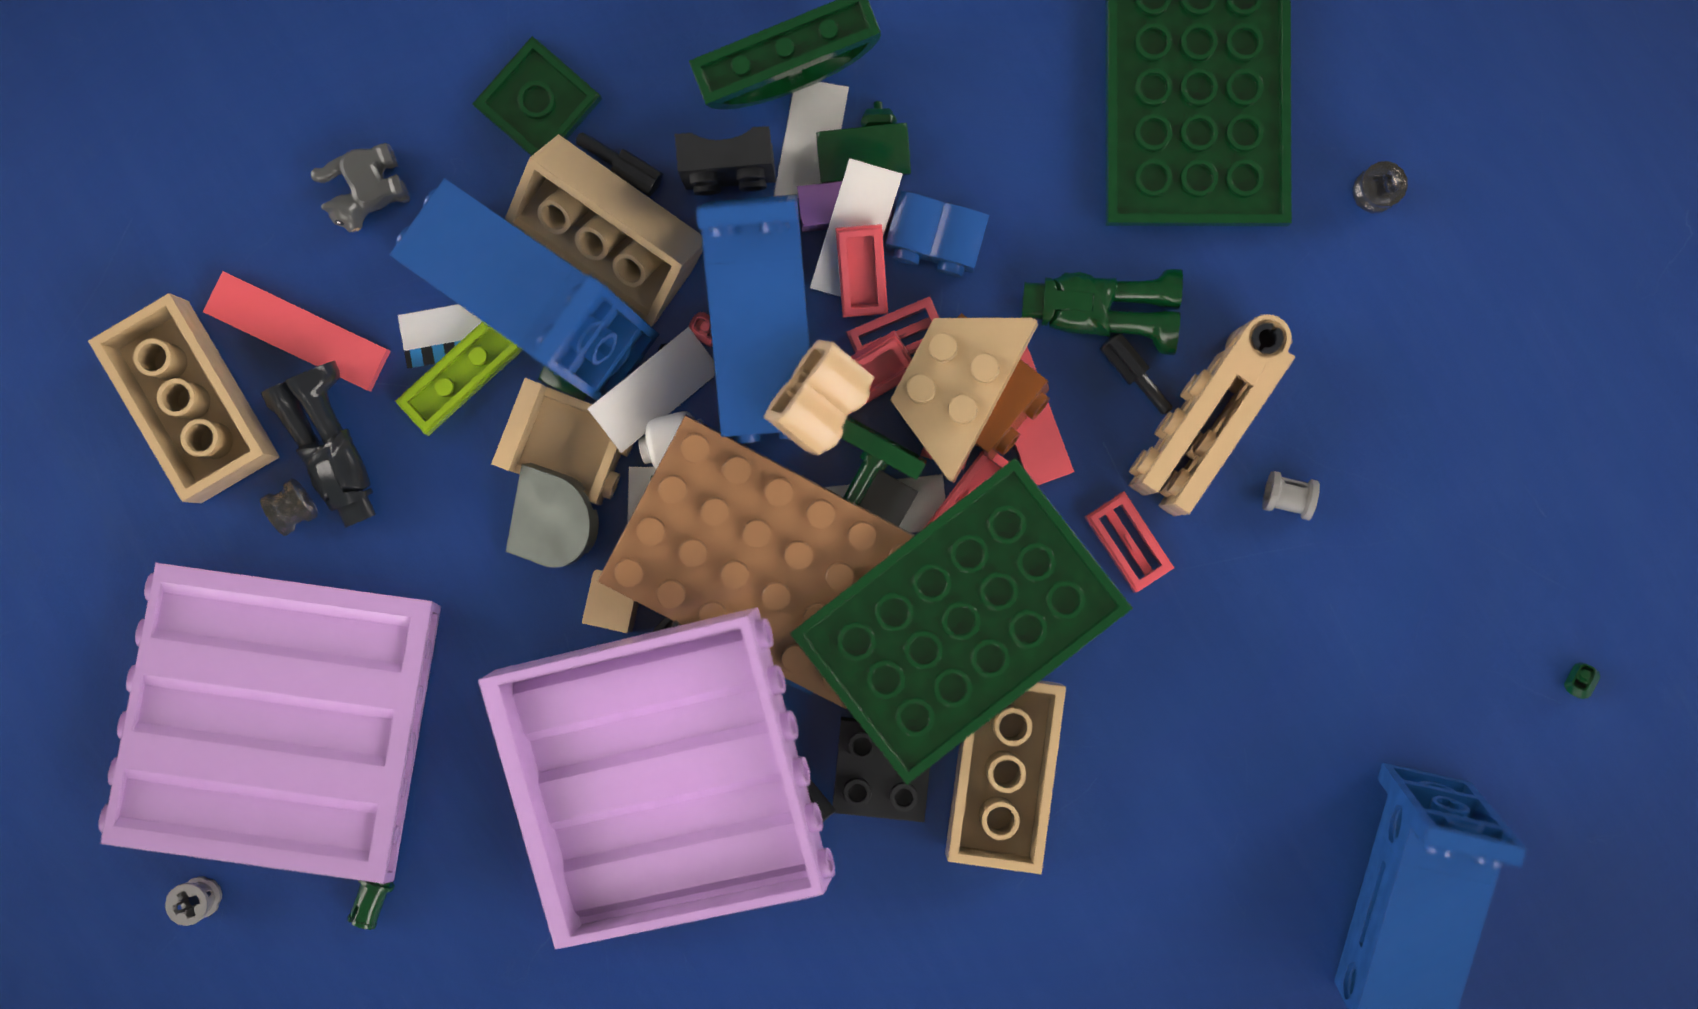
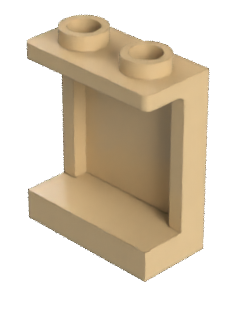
[491,378,634,505]

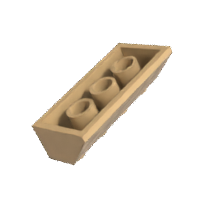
[505,134,703,327]

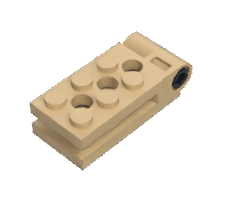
[1128,315,1295,516]

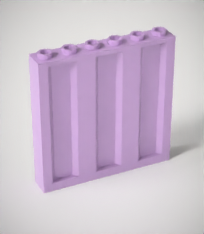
[98,563,441,883]
[478,607,835,950]

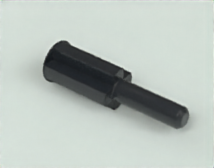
[575,132,664,197]
[1099,333,1172,415]

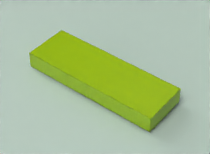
[395,321,523,436]

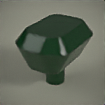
[861,101,897,127]
[1564,662,1600,699]

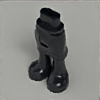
[261,361,376,528]

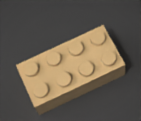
[88,293,280,504]
[945,681,1066,874]

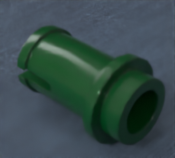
[347,880,395,930]

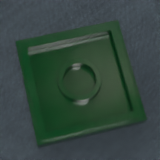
[472,36,602,156]

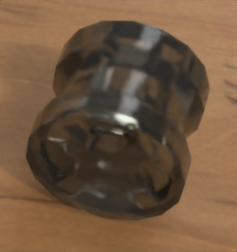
[1353,161,1408,213]
[260,478,318,536]

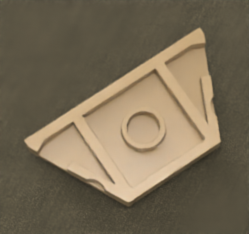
[890,318,1038,483]

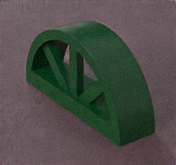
[689,0,881,110]

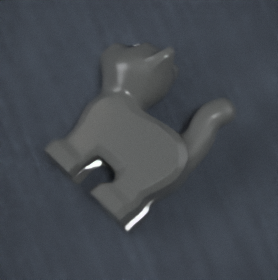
[311,143,411,233]

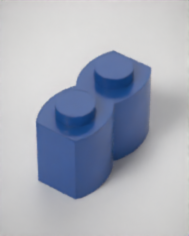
[885,191,989,278]

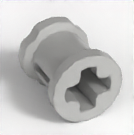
[1262,471,1320,521]
[165,876,222,926]

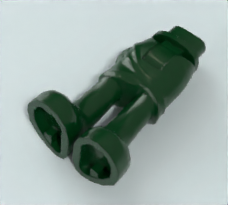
[1022,269,1183,355]

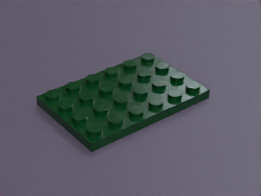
[1106,0,1292,226]
[790,458,1133,784]

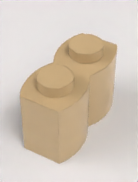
[764,340,874,455]

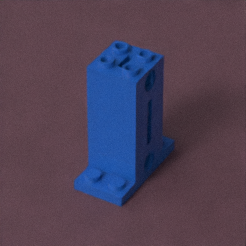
[389,178,659,401]
[697,194,810,443]
[1334,762,1527,1009]

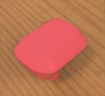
[688,312,713,347]

